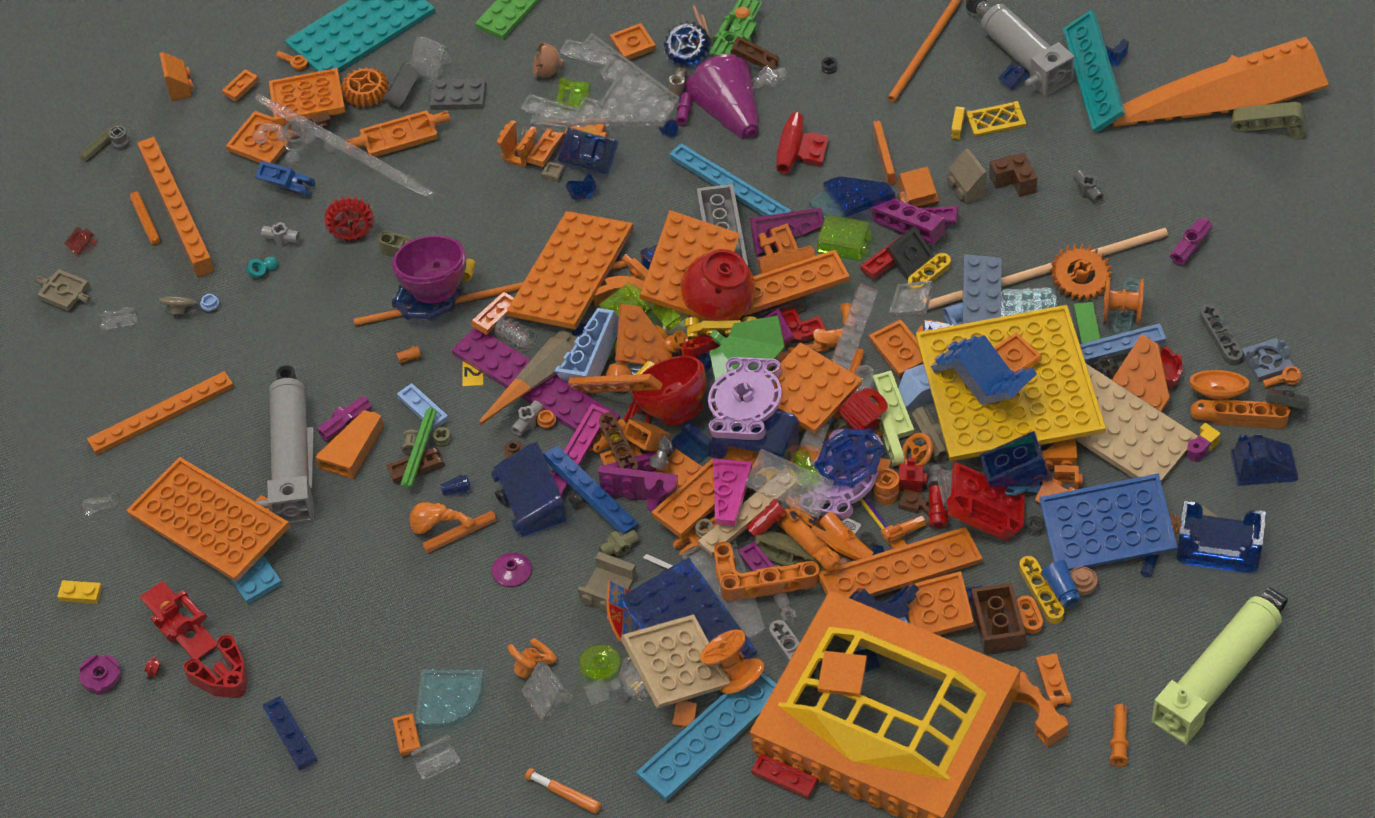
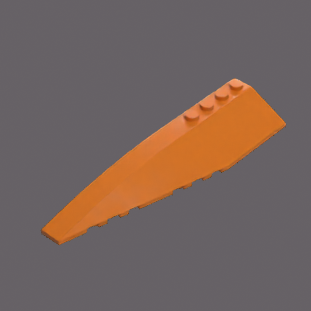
[1112,36,1329,127]

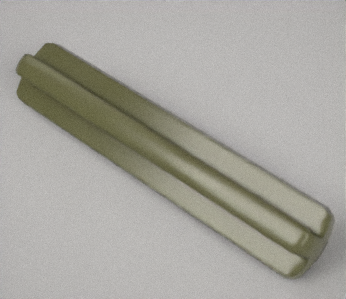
[79,123,120,161]

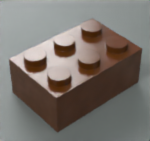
[971,583,1026,654]

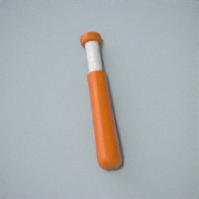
[525,768,601,814]

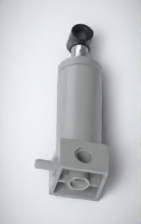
[966,0,1075,97]

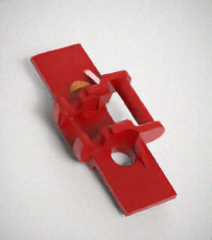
[140,581,217,660]

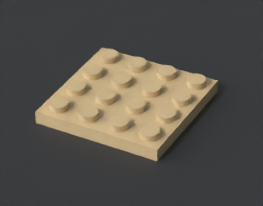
[621,615,730,709]

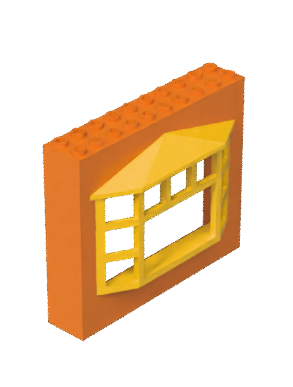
[750,590,1020,818]

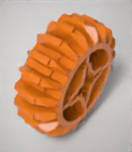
[341,66,389,109]

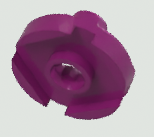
[79,654,122,695]

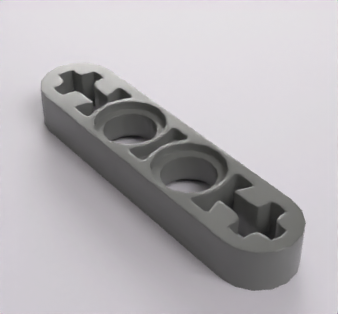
[1200,304,1243,366]

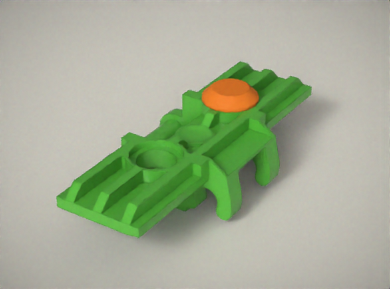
[709,0,763,56]

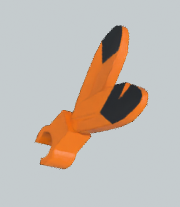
[785,493,815,527]

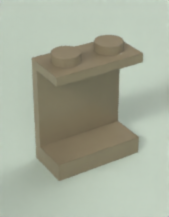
[578,552,637,612]

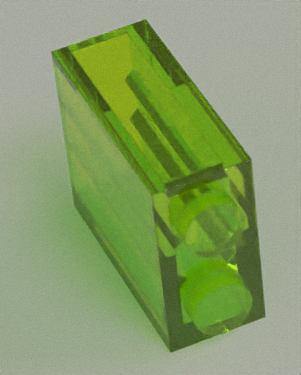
[817,214,872,261]

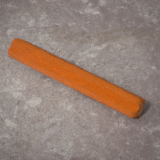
[130,191,160,245]
[423,511,497,553]

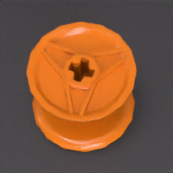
[1103,276,1144,326]
[700,629,764,694]

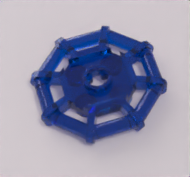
[391,285,461,321]
[814,427,886,488]

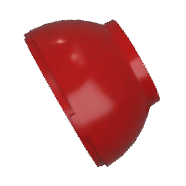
[680,249,756,321]
[632,355,707,425]

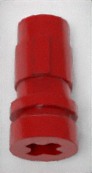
[928,485,949,529]
[746,499,788,538]

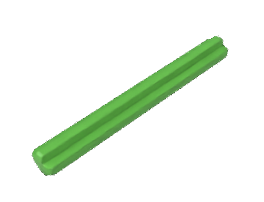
[401,407,437,489]

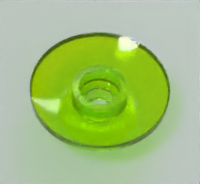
[579,644,620,680]

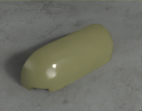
[756,531,826,575]

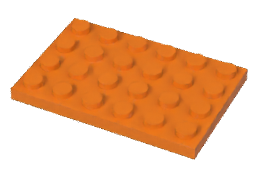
[639,210,740,321]

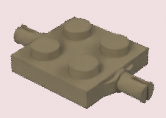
[35,269,91,311]

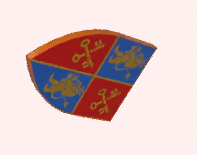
[607,580,640,641]

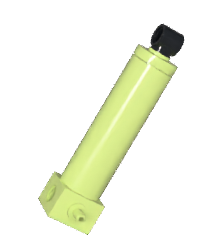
[1151,587,1288,745]

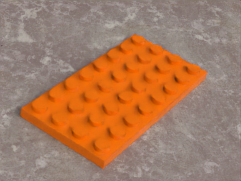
[507,211,634,330]
[126,457,290,582]

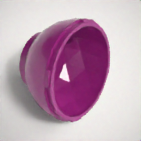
[392,235,466,303]

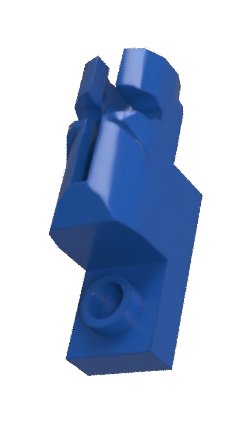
[255,161,316,196]

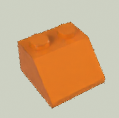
[160,52,194,101]

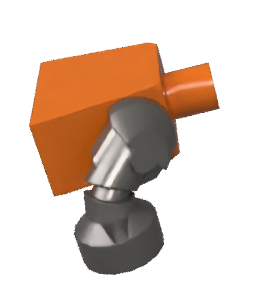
[610,419,673,471]

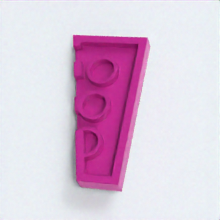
[713,458,753,526]

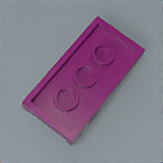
[598,466,679,512]

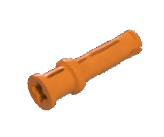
[1109,704,1129,767]

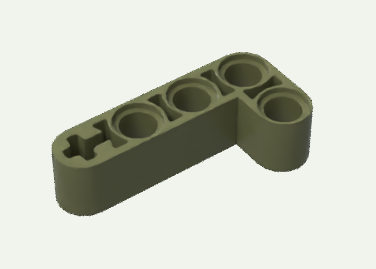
[1231,102,1307,139]

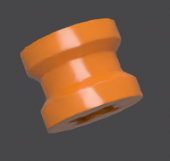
[664,331,688,354]

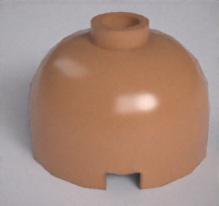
[533,42,562,78]

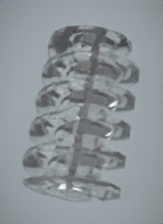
[495,315,537,352]

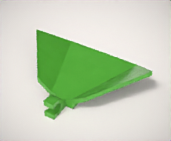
[710,316,785,386]

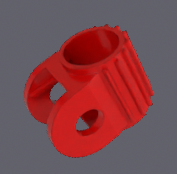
[838,388,888,433]

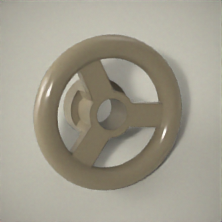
[159,297,196,314]

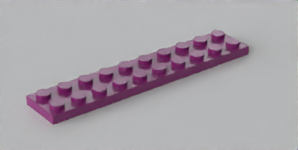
[451,328,620,441]

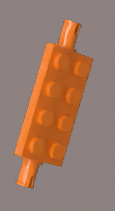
[345,110,451,159]

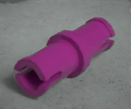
[676,93,692,125]

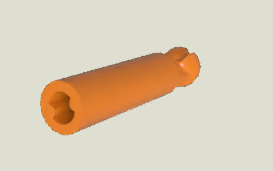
[776,509,841,571]

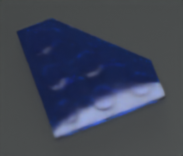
[823,176,896,217]

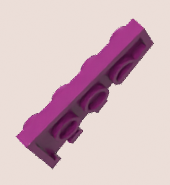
[749,207,824,255]

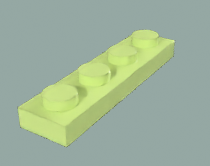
[873,371,915,439]

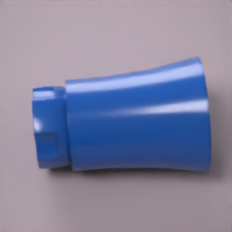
[1041,560,1081,607]

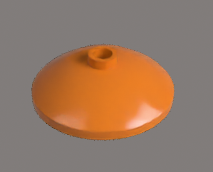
[1190,370,1249,401]

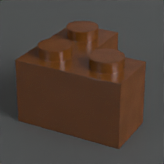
[989,152,1037,197]

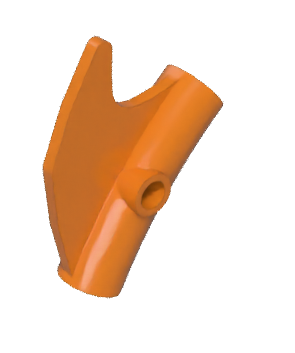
[811,512,874,561]

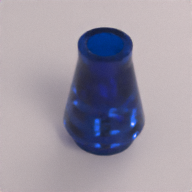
[440,474,471,495]

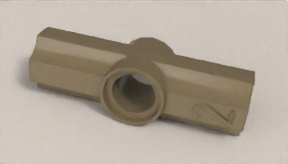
[912,407,948,462]

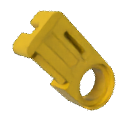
[951,106,965,140]

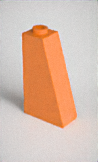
[315,410,384,480]

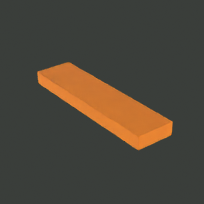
[873,121,895,186]

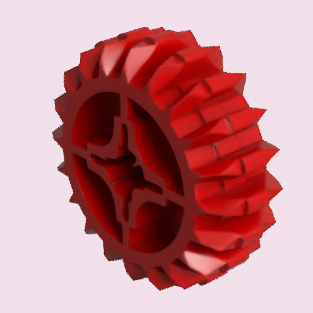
[324,195,374,243]

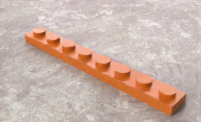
[87,371,234,456]

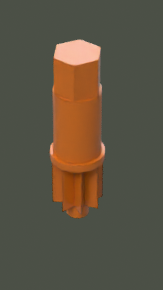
[883,516,926,542]

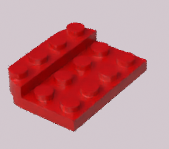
[947,462,1025,542]

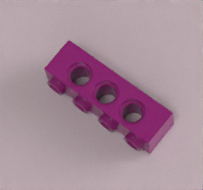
[871,195,946,244]

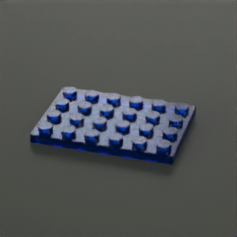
[620,557,757,672]

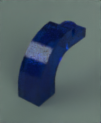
[849,584,920,618]

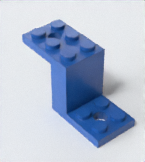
[930,335,1037,405]

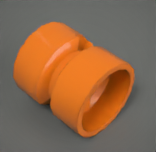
[874,468,899,505]

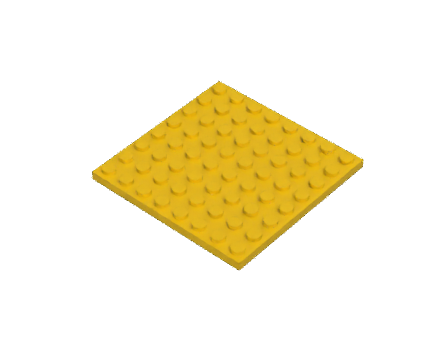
[916,305,1106,461]

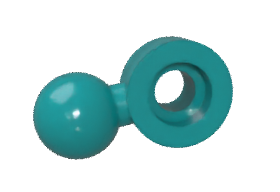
[246,257,278,279]

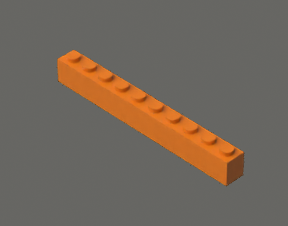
[137,137,214,278]

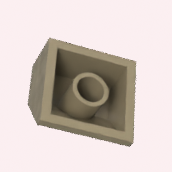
[947,148,987,205]

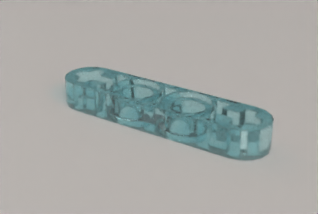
[1112,278,1139,335]

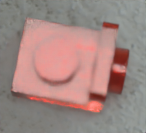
[64,226,97,255]

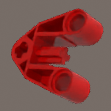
[184,634,247,698]

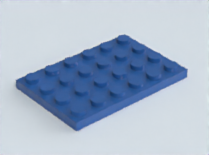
[1039,473,1177,571]

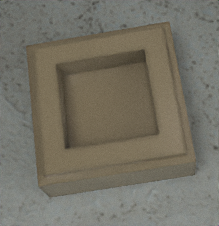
[541,161,565,182]

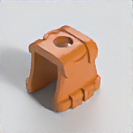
[497,120,537,167]

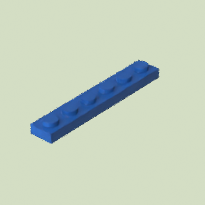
[542,446,639,535]

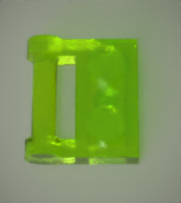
[553,78,591,112]

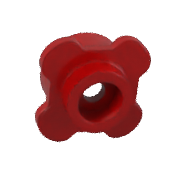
[144,655,161,679]

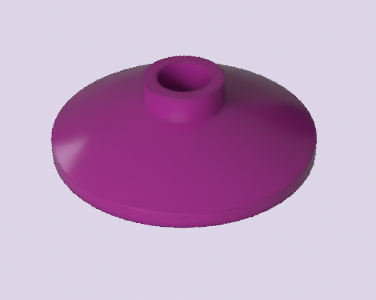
[492,553,532,587]

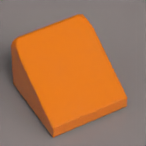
[672,701,698,727]

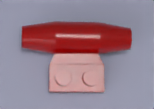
[776,112,829,174]

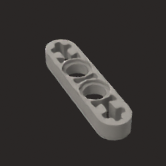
[769,620,820,680]

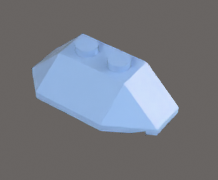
[898,364,933,411]

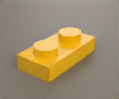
[57,580,102,604]

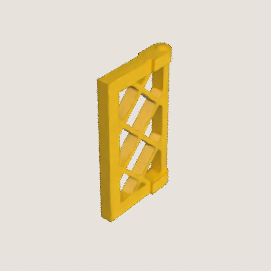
[966,101,1026,137]

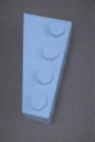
[554,308,619,383]

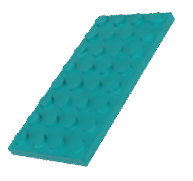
[285,0,435,76]

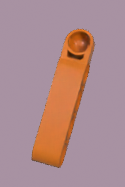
[1190,399,1290,429]

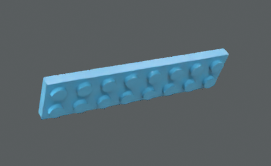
[636,672,776,802]

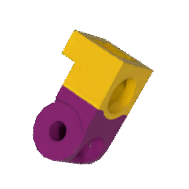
[1186,423,1221,462]

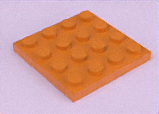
[269,68,345,125]
[773,342,862,434]

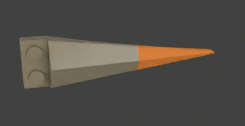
[479,328,577,425]

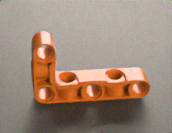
[714,541,820,601]

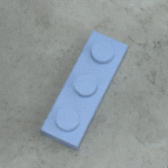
[397,383,449,431]

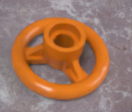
[902,433,933,466]

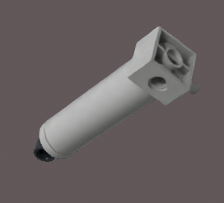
[256,365,314,524]

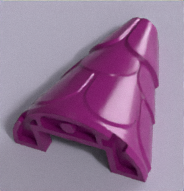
[684,54,759,140]

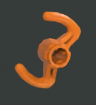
[507,638,557,679]

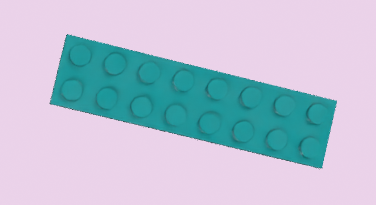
[1063,10,1126,133]

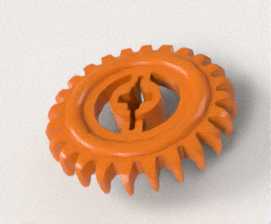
[1050,243,1113,301]

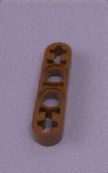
[599,413,638,470]

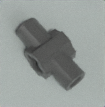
[1073,171,1104,203]

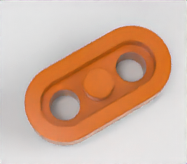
[1017,596,1043,634]

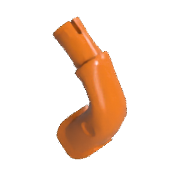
[813,303,857,352]

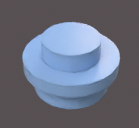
[200,294,219,311]

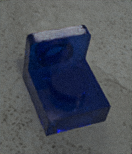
[1105,39,1129,66]
[998,62,1029,90]

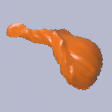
[409,502,475,534]

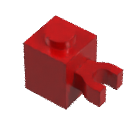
[899,458,927,493]

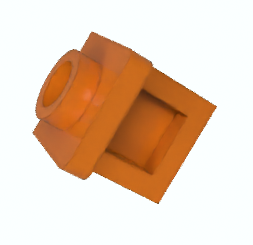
[1053,465,1083,490]

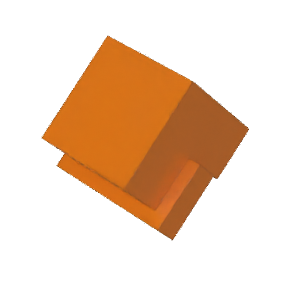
[896,166,939,208]

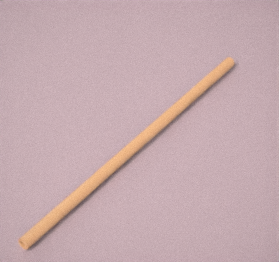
[922,228,1168,311]

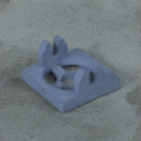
[1241,338,1294,381]

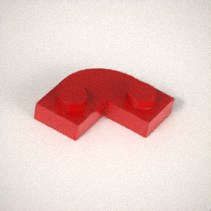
[782,308,826,341]

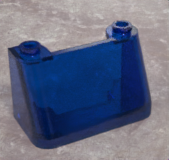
[709,411,799,470]
[491,442,566,537]
[1176,501,1266,573]

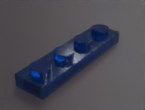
[262,696,317,770]

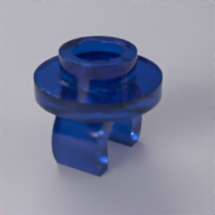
[659,119,678,137]

